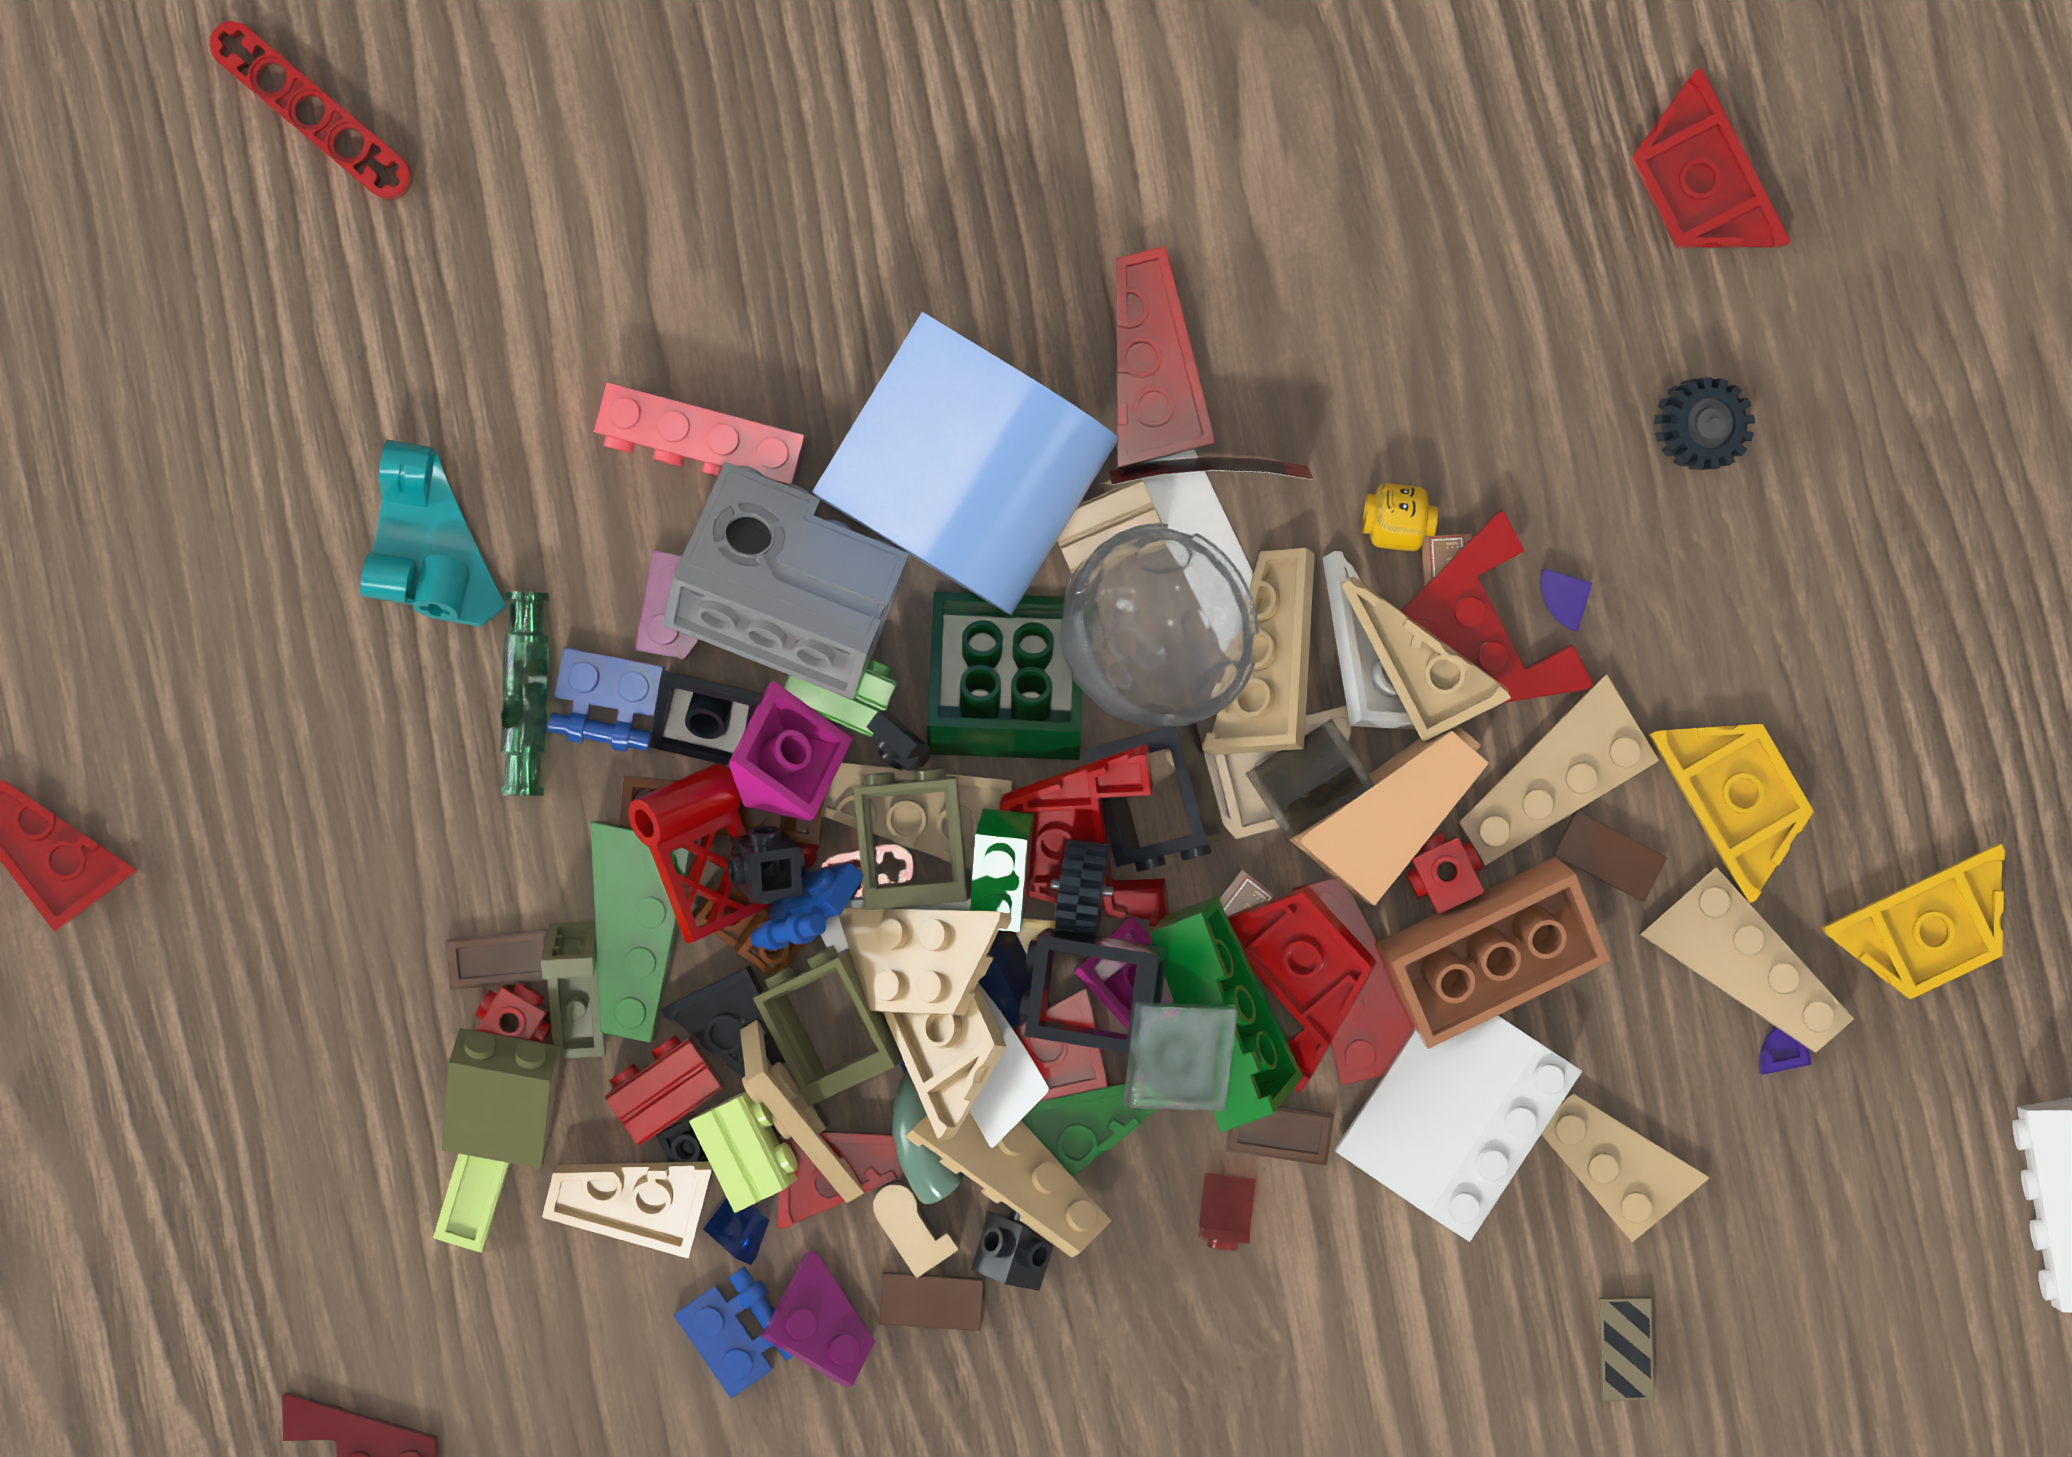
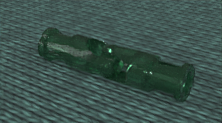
[500,592,549,796]

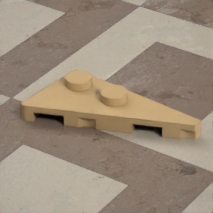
[740,1020,864,1203]

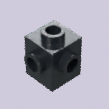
[727,826,805,904]
[971,1209,1054,1291]

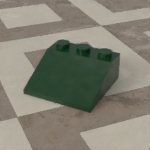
[927,592,1085,760]

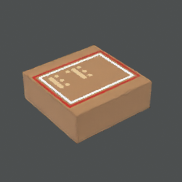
[1421,534,1472,587]
[1219,869,1277,916]

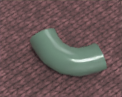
[892,1069,963,1204]

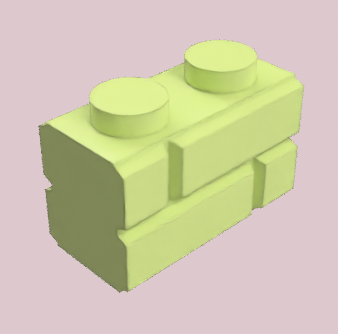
[689,1091,798,1213]

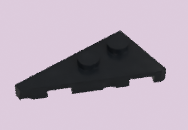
[660,965,828,1127]

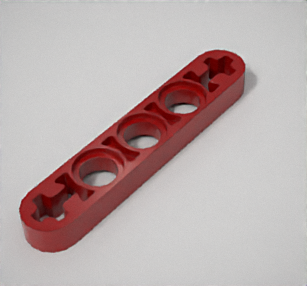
[209,21,413,200]

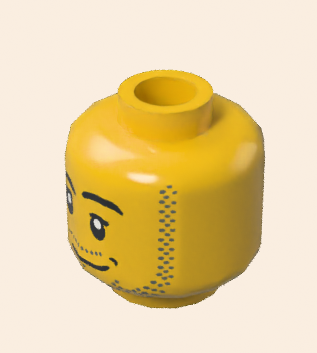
[1362,483,1438,552]

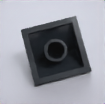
[650,670,764,766]

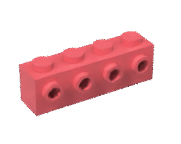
[593,382,807,485]

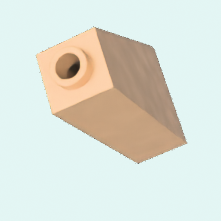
[1285,727,1489,906]

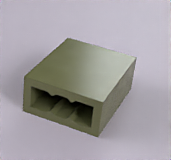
[441,1028,561,1169]

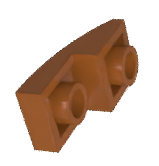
[692,875,805,976]

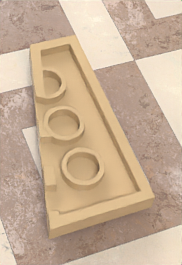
[1202,548,1315,755]
[1458,674,1659,866]
[823,761,1013,870]
[1640,867,1854,1053]
[904,1111,1111,1258]

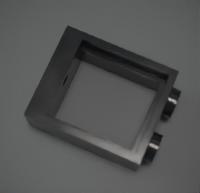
[1085,720,1227,872]
[1019,928,1168,1054]

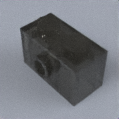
[1245,719,1375,840]

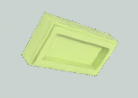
[433,1154,510,1253]

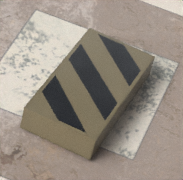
[1599,1296,1654,1401]

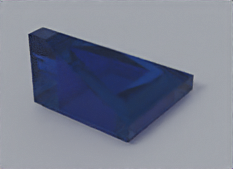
[703,1198,770,1265]

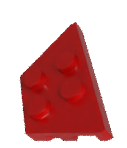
[1630,68,1791,249]

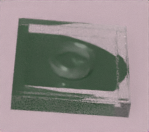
[1123,1002,1237,1111]

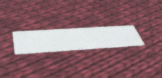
[1142,449,1254,666]

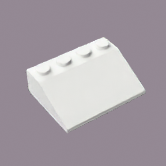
[1334,1016,1582,1242]
[2012,1097,2072,1313]

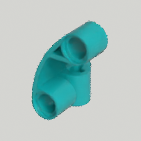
[360,439,506,627]

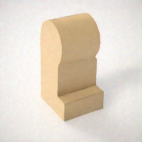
[873,1181,960,1278]

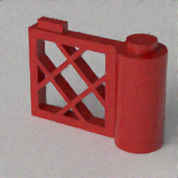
[628,763,773,943]

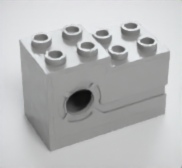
[663,461,909,700]

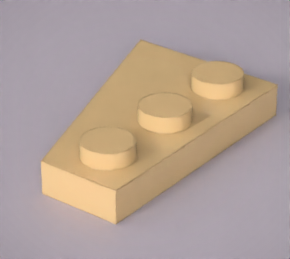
[1541,1092,1710,1243]

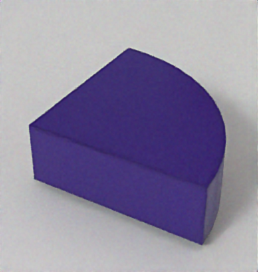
[1540,568,1592,632]
[1759,1026,1812,1075]

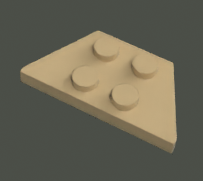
[1164,705,1352,839]
[838,908,1012,1016]
[883,983,1007,1140]

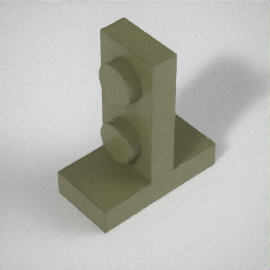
[541,921,607,1059]

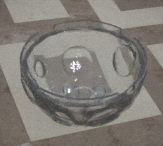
[1059,523,1259,728]

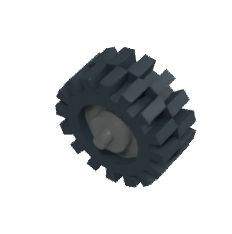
[1654,377,1755,470]
[1051,839,1113,936]

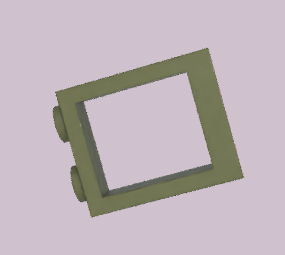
[853,768,968,910]
[753,945,903,1107]

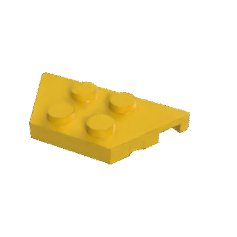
[1648,724,1814,903]
[1821,843,2005,1000]

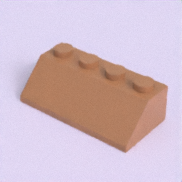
[1374,856,1610,1049]

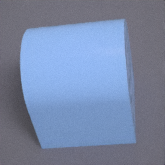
[812,312,1119,615]

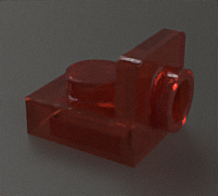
[1197,1172,1256,1251]

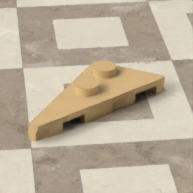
[1341,576,1511,742]

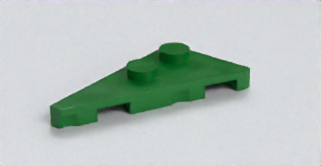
[1021,1079,1172,1177]

